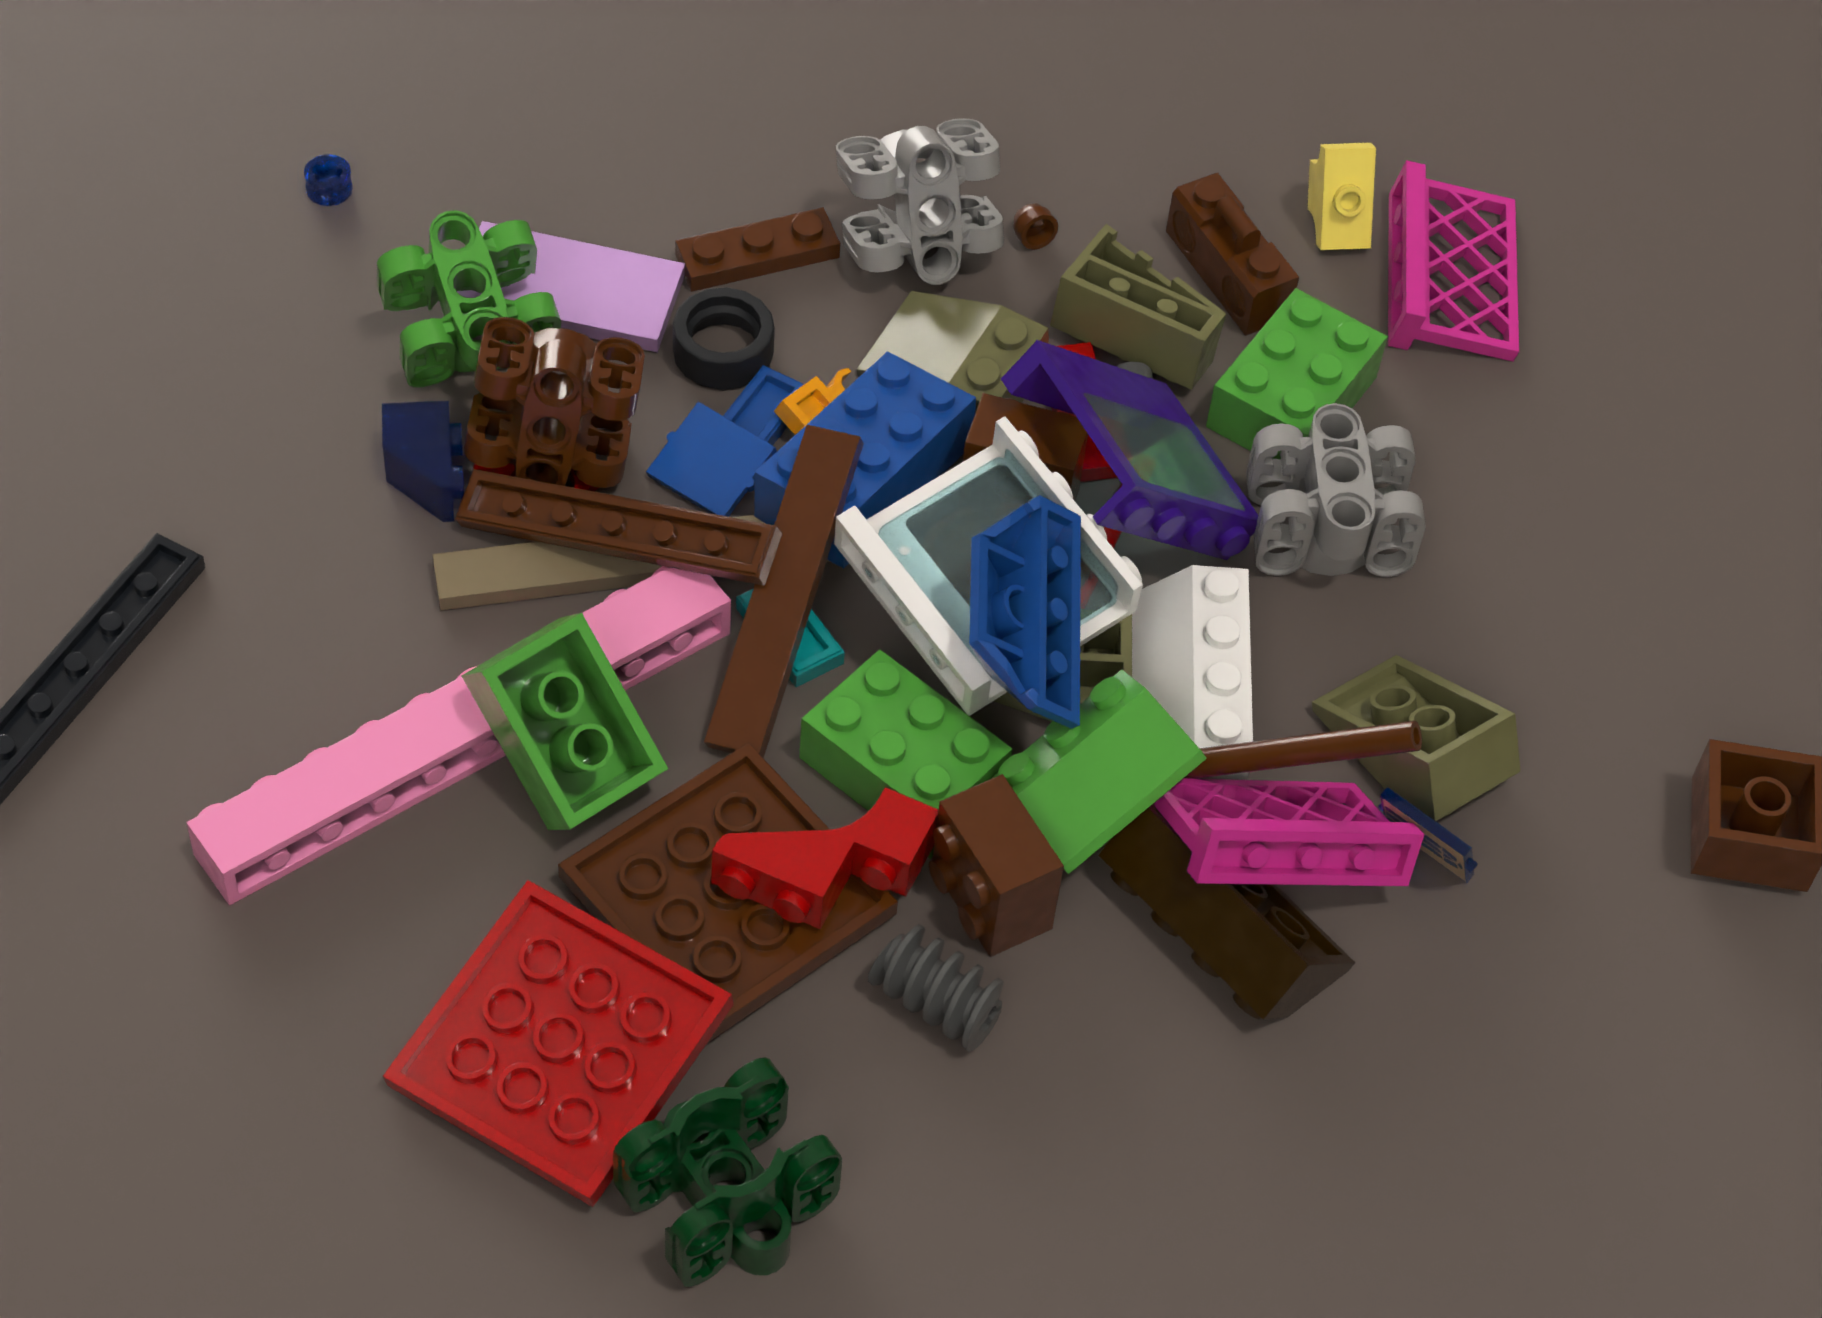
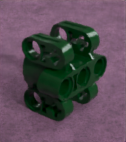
[613,1057,842,1287]

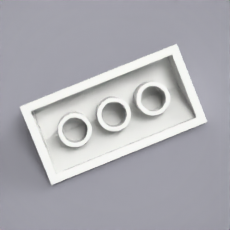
[1132,565,1253,780]

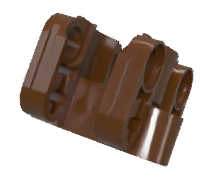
[464,317,645,488]

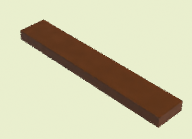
[704,425,864,758]
[455,469,782,586]

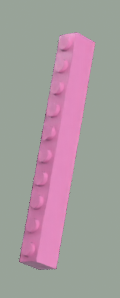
[186,566,731,906]

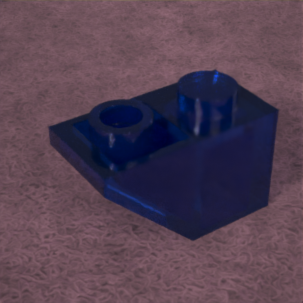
[382,401,464,522]

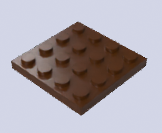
[558,742,898,1042]

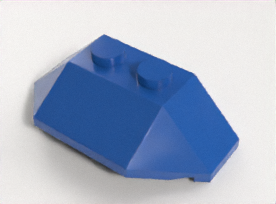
[969,495,1081,729]

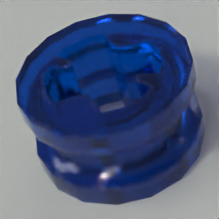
[304,154,353,206]

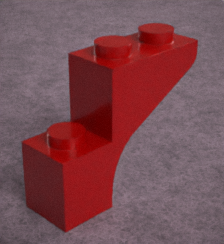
[711,787,938,929]

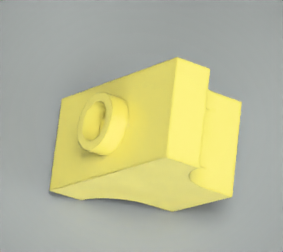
[1308,143,1376,250]

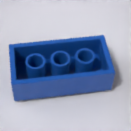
[754,351,976,569]

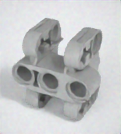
[836,118,1004,285]
[1246,403,1426,577]

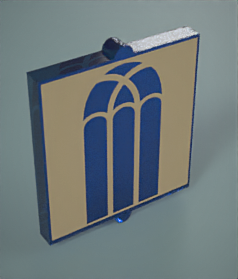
[1378,787,1478,883]

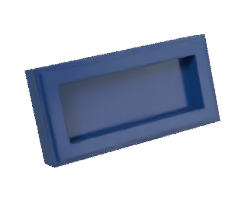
[723,365,804,445]

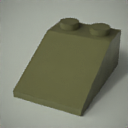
[857,291,1049,413]
[1312,655,1521,822]

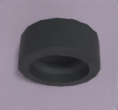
[673,287,775,390]

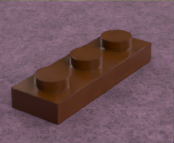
[675,207,840,292]

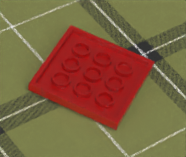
[383,880,734,1207]

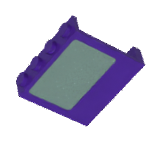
[1001,340,1259,560]

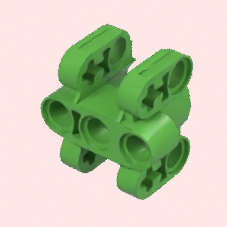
[377,210,561,387]

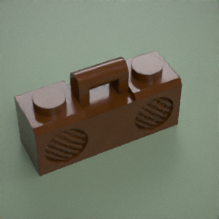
[1166,172,1299,336]

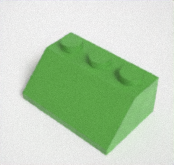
[989,669,1207,874]

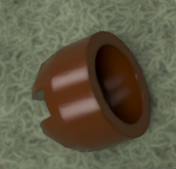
[1013,203,1058,250]

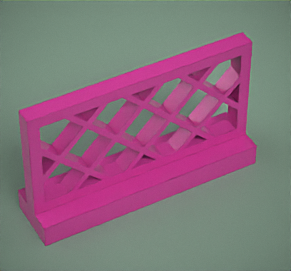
[1388,160,1519,362]
[1153,778,1425,886]

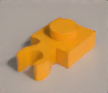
[774,368,851,435]

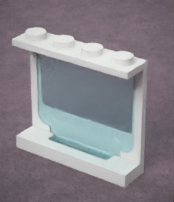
[834,416,1143,716]

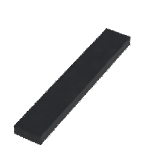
[0,533,205,805]

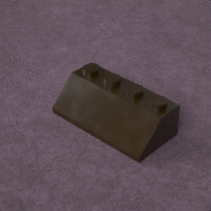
[1098,804,1356,1020]

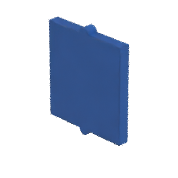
[646,402,777,517]

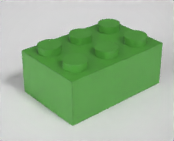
[1206,288,1388,459]
[461,613,668,830]
[799,649,1013,859]

